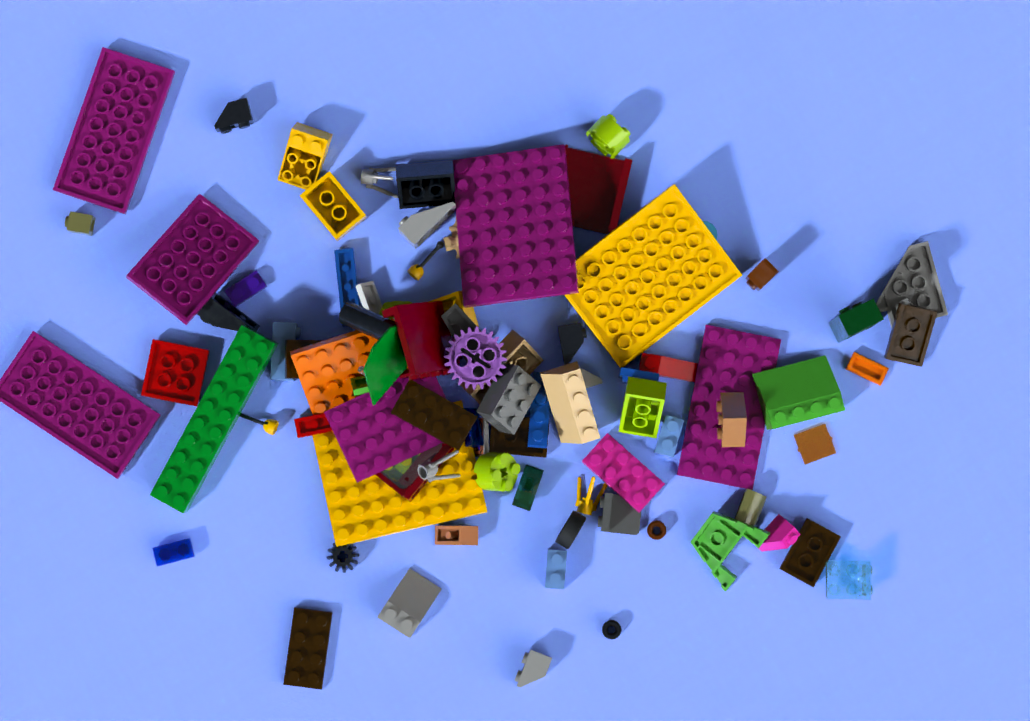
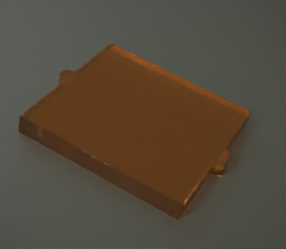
[793,424,836,465]

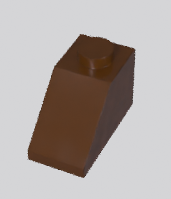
[745,258,779,292]

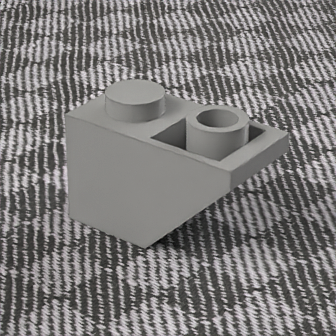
[514,649,552,688]

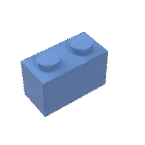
[654,415,684,458]
[545,549,567,589]

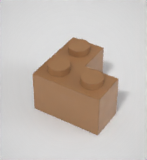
[716,392,747,447]

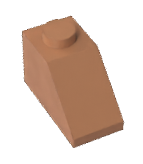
[435,525,478,546]

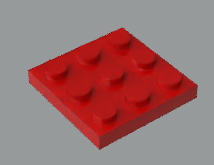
[141,339,210,407]

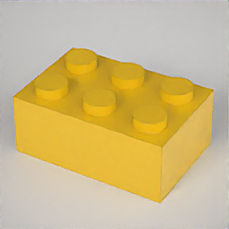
[300,171,367,242]

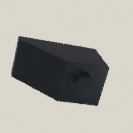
[558,323,587,365]

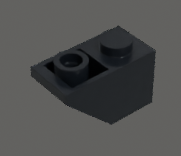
[214,98,254,134]

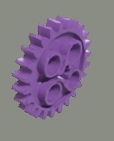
[444,326,507,390]

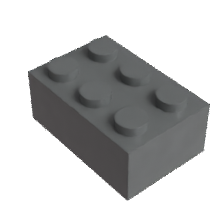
[476,363,541,435]

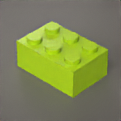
[618,376,667,438]

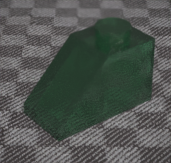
[512,464,544,511]

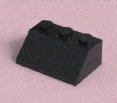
[396,160,455,209]

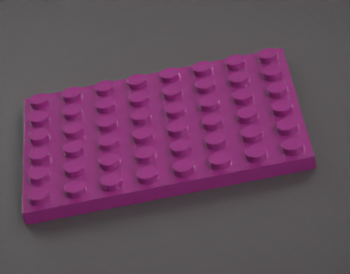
[453,144,579,308]

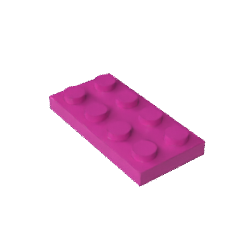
[582,433,665,513]

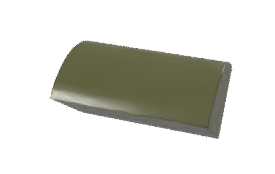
[734,489,767,527]

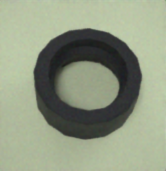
[555,510,586,549]

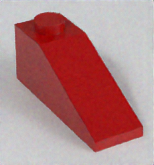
[639,353,698,382]

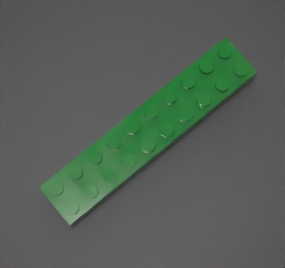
[150,325,279,514]

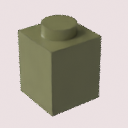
[65,211,96,236]

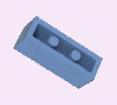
[270,322,301,381]

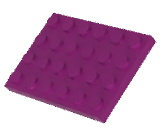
[126,194,259,325]
[324,376,446,483]

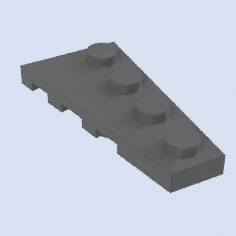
[441,303,508,386]

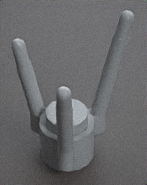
[361,167,398,198]
[418,450,461,482]

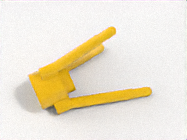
[575,476,608,515]

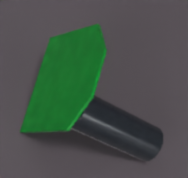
[339,302,408,405]

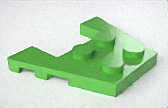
[691,511,770,592]

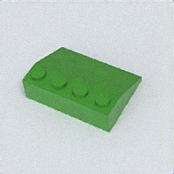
[753,355,845,430]

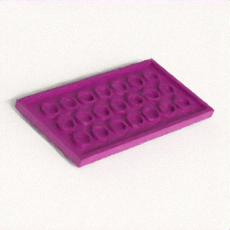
[53,47,175,215]
[677,325,781,490]
[0,331,161,479]

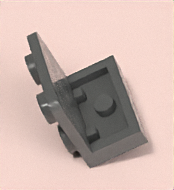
[597,493,641,535]

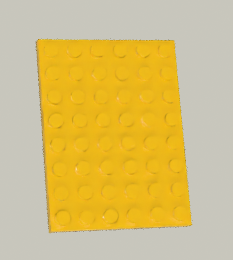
[564,184,742,369]
[312,400,487,547]

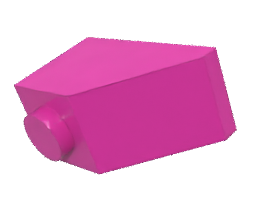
[757,514,801,552]

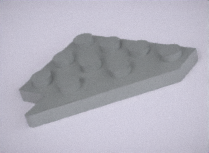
[876,241,948,330]

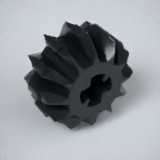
[326,542,360,573]

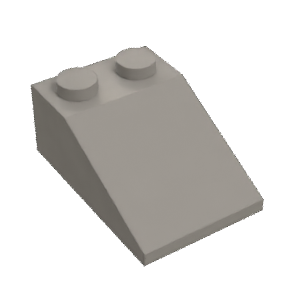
[398,202,456,249]
[377,568,442,638]

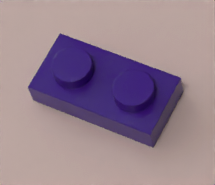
[225,270,267,307]

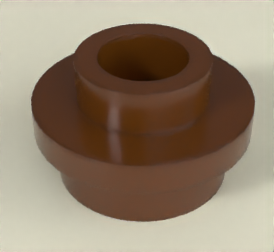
[647,521,666,540]

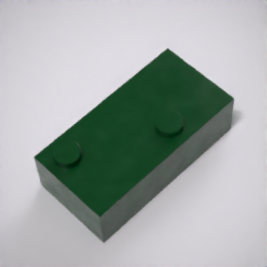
[828,298,884,343]

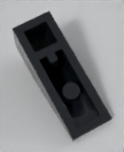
[197,293,260,331]

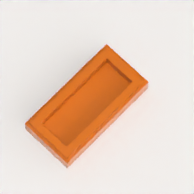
[845,352,889,386]

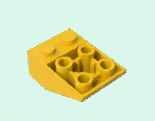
[277,122,333,190]

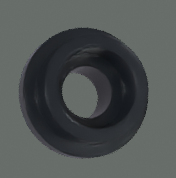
[602,620,621,640]

